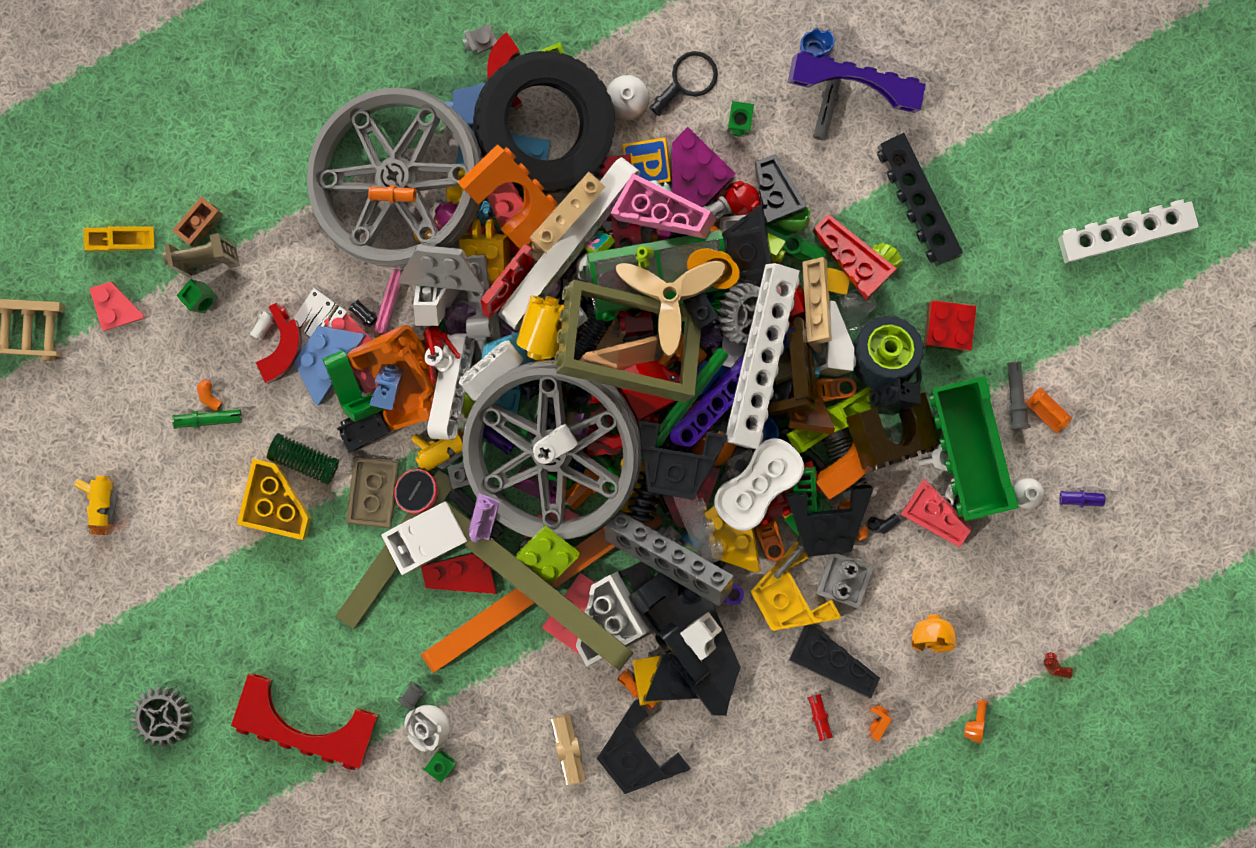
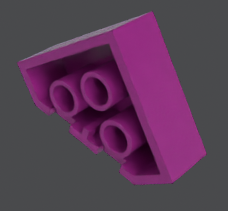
[671,127,736,207]

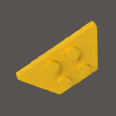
[704,506,761,572]

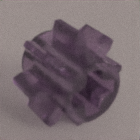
[699,324,724,350]

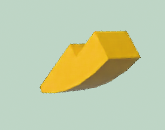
[83,226,154,252]

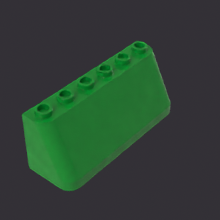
[929,376,1019,521]

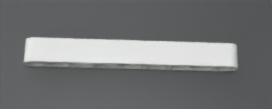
[498,157,640,330]

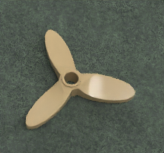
[616,261,725,357]

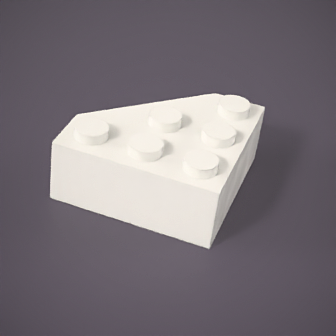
[576,572,650,666]

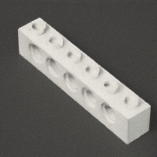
[1058,199,1199,263]

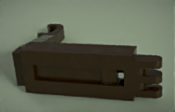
[746,317,818,426]

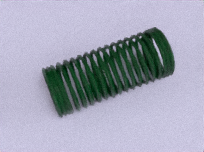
[266,433,340,485]

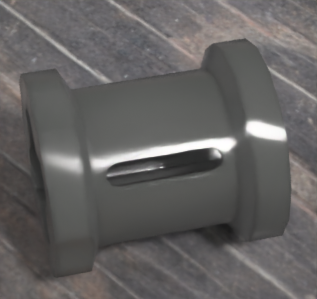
[397,681,427,711]

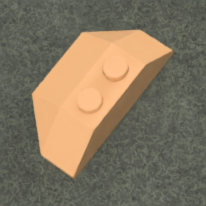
[579,334,660,371]

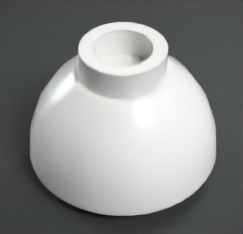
[1014,478,1044,509]

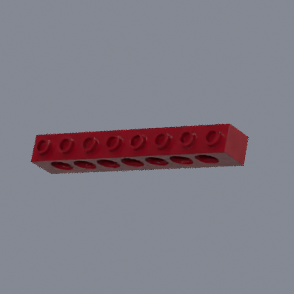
[600,154,653,337]

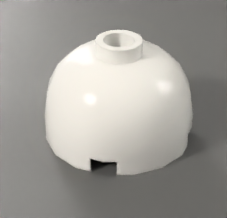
[606,75,649,120]
[404,705,450,752]

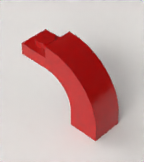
[255,303,302,384]

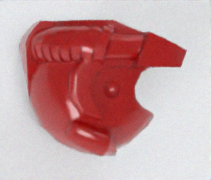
[714,180,761,216]

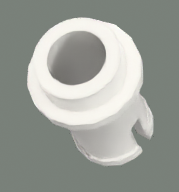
[250,311,275,341]

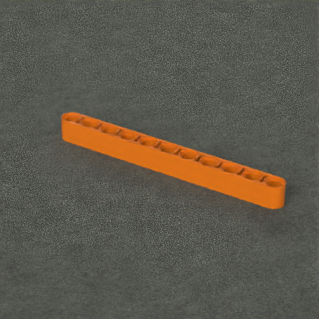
[420,526,615,673]

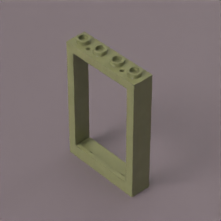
[554,280,701,403]

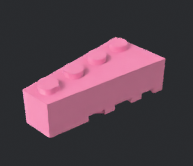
[611,173,716,239]

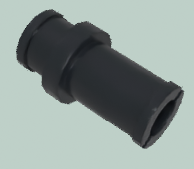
[649,82,682,116]

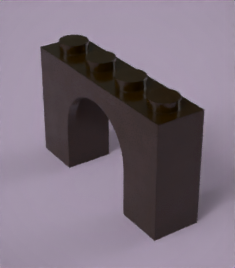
[846,392,941,471]

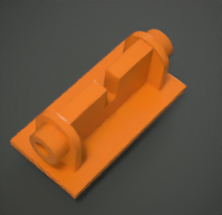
[1025,387,1072,434]

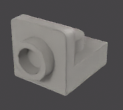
[462,24,497,56]

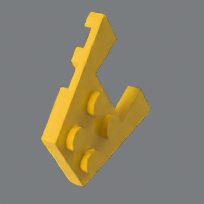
[750,542,841,632]

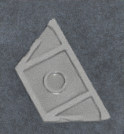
[398,245,486,292]

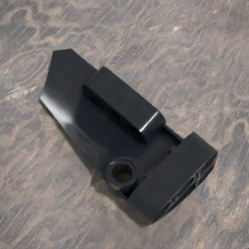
[628,572,741,716]

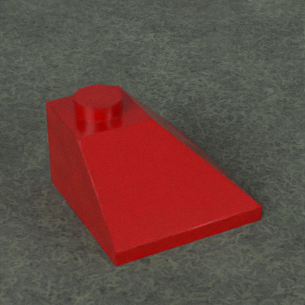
[620,360,676,421]

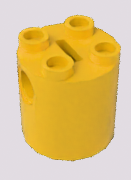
[516,295,564,361]

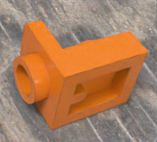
[868,705,892,742]

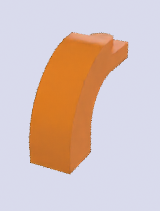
[816,441,871,499]

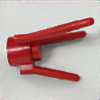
[423,326,461,384]

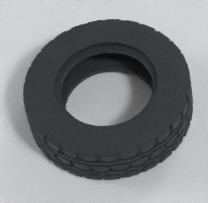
[473,51,615,193]

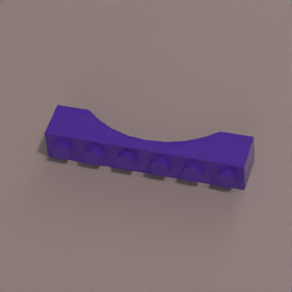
[787,51,926,113]

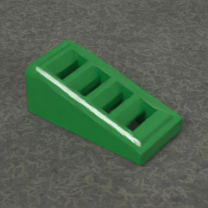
[793,467,817,512]

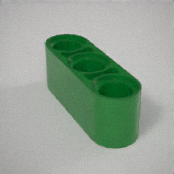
[322,350,362,408]

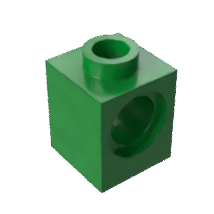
[727,101,754,137]
[176,279,218,314]
[423,748,457,783]

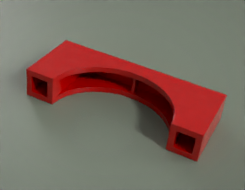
[231,673,379,770]

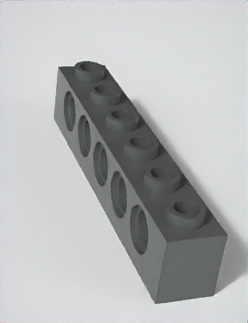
[605,511,733,607]

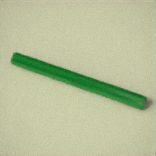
[642,348,729,461]

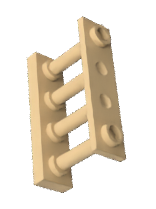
[528,172,605,263]
[0,299,65,361]

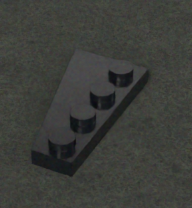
[788,624,880,699]

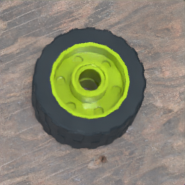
[853,316,924,389]

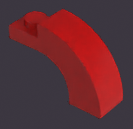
[487,32,523,111]

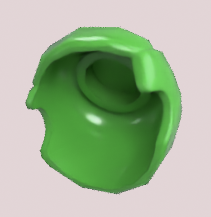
[777,207,811,233]

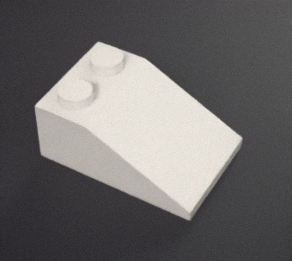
[816,301,856,377]

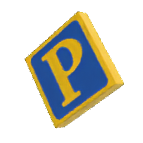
[622,137,672,184]

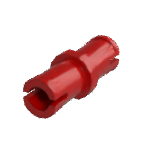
[807,694,833,741]

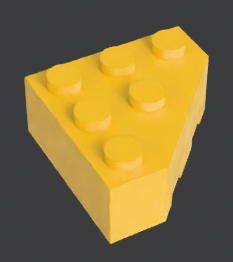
[237,458,312,540]

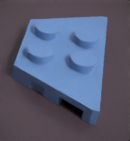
[294,326,367,405]

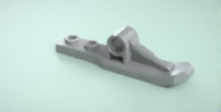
[466,254,503,365]

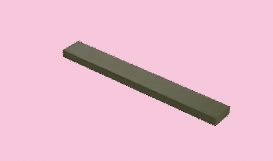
[335,469,452,629]

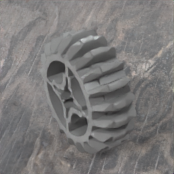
[717,283,760,345]
[130,686,192,748]

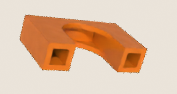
[458,145,558,249]

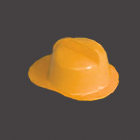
[687,248,739,289]

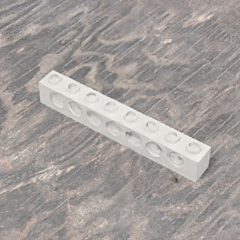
[726,263,799,449]

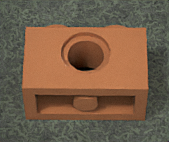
[172,196,223,247]

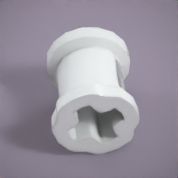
[425,346,454,372]

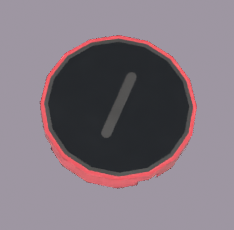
[395,469,438,514]

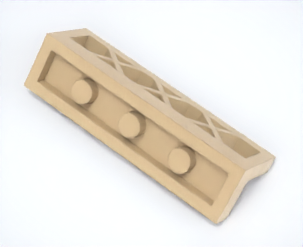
[803,257,832,353]

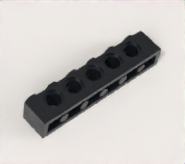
[876,133,963,267]

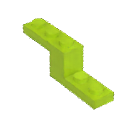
[786,386,873,453]

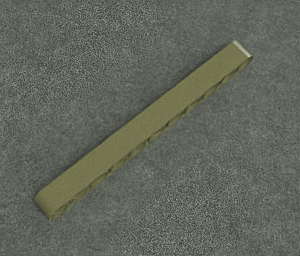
[447,502,634,671]

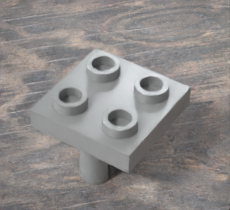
[816,554,874,608]

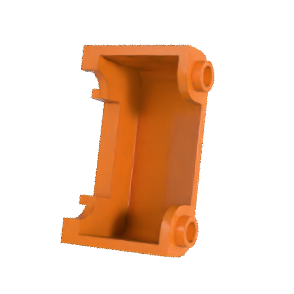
[347,325,438,431]

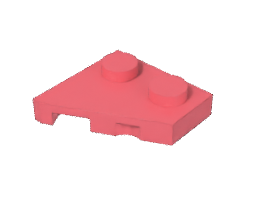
[89,282,145,331]

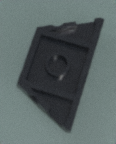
[722,205,773,287]
[643,655,699,702]

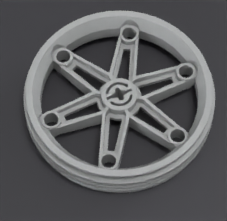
[307,88,483,268]
[462,360,642,540]

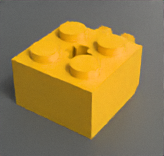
[459,219,511,284]

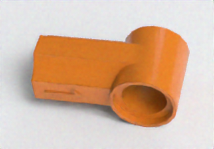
[565,468,600,510]

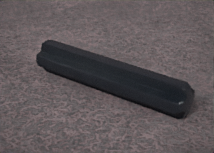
[448,488,504,539]

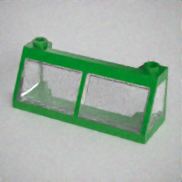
[585,230,730,321]

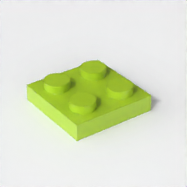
[516,525,580,585]

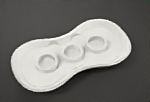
[714,438,804,531]

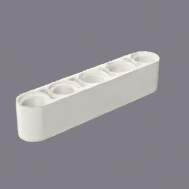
[427,333,475,440]

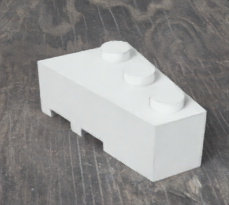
[413,286,460,326]

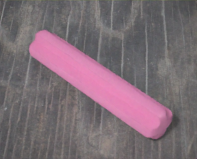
[374,269,402,334]

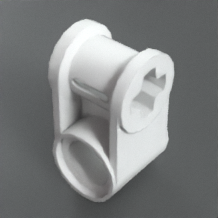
[533,424,578,464]

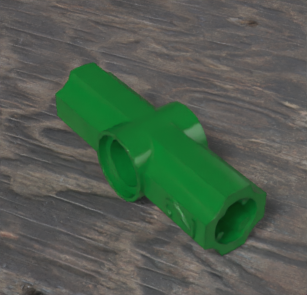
[766,224,826,262]

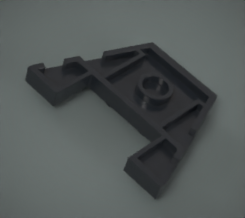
[639,420,728,500]
[785,484,873,557]
[597,699,691,794]

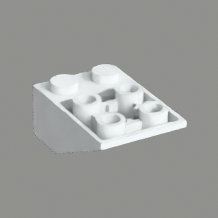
[381,501,467,575]

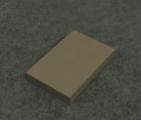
[346,457,399,528]

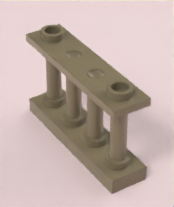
[162,233,240,277]

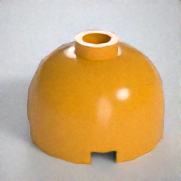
[911,615,957,652]

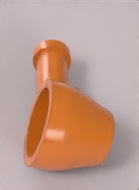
[964,700,988,744]

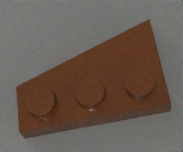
[788,388,835,435]

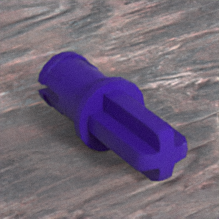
[1059,490,1106,508]

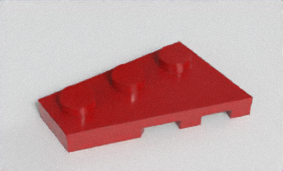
[481,244,534,318]
[421,553,497,594]

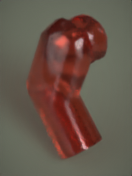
[1043,652,1073,679]

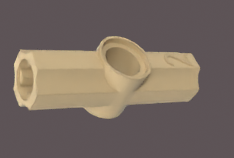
[552,714,586,785]

